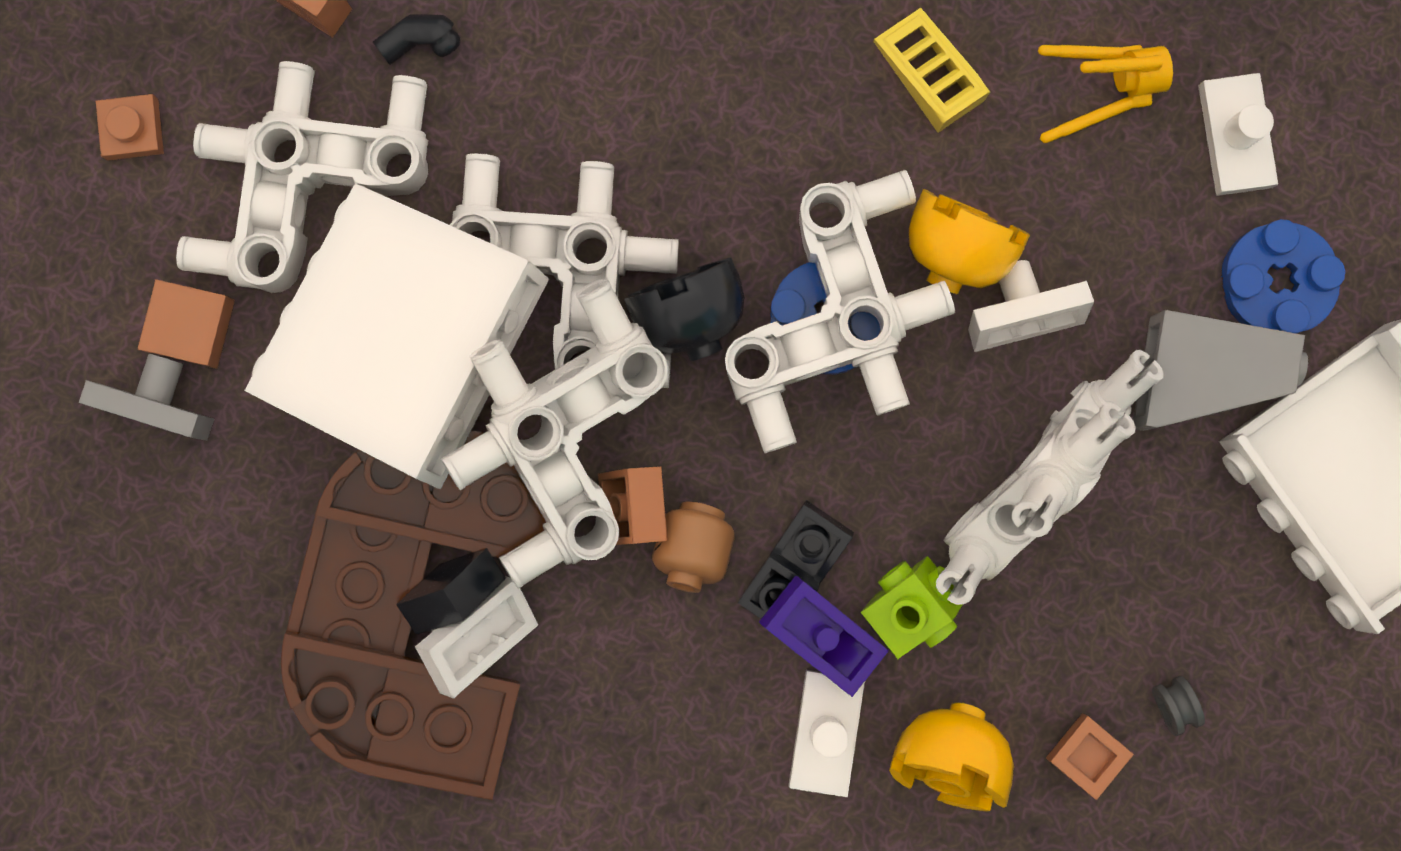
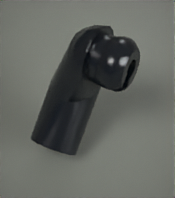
[373,14,460,65]

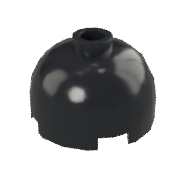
[624,257,745,361]

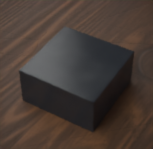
[396,548,506,635]

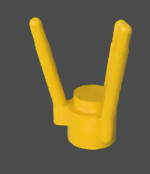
[1038,45,1173,143]

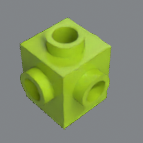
[861,556,963,659]

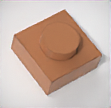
[96,94,164,161]
[1046,713,1134,800]

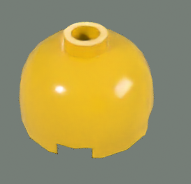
[909,189,1030,294]
[889,703,1014,811]

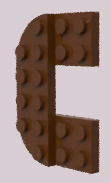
[281,430,546,800]

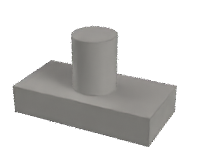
[79,353,214,440]

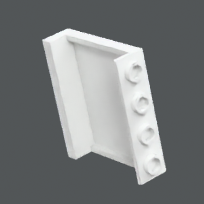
[244,183,549,489]
[1219,319,1401,634]

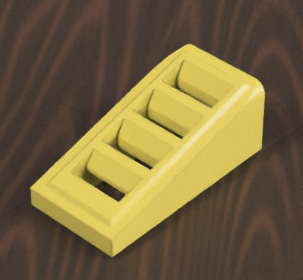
[873,8,990,133]

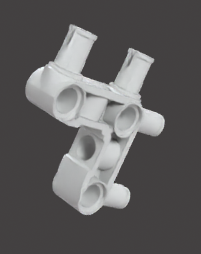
[176,61,428,293]
[450,154,679,388]
[725,170,955,453]
[441,279,668,589]
[936,350,1164,605]

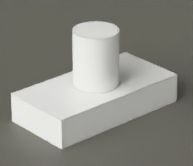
[1198,73,1278,196]
[968,260,1094,352]
[415,576,538,698]
[789,670,865,797]

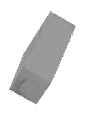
[1133,310,1308,431]

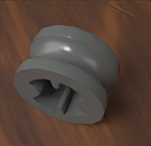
[1152,676,1205,736]

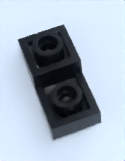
[738,500,854,619]

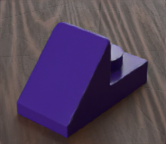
[759,576,889,697]

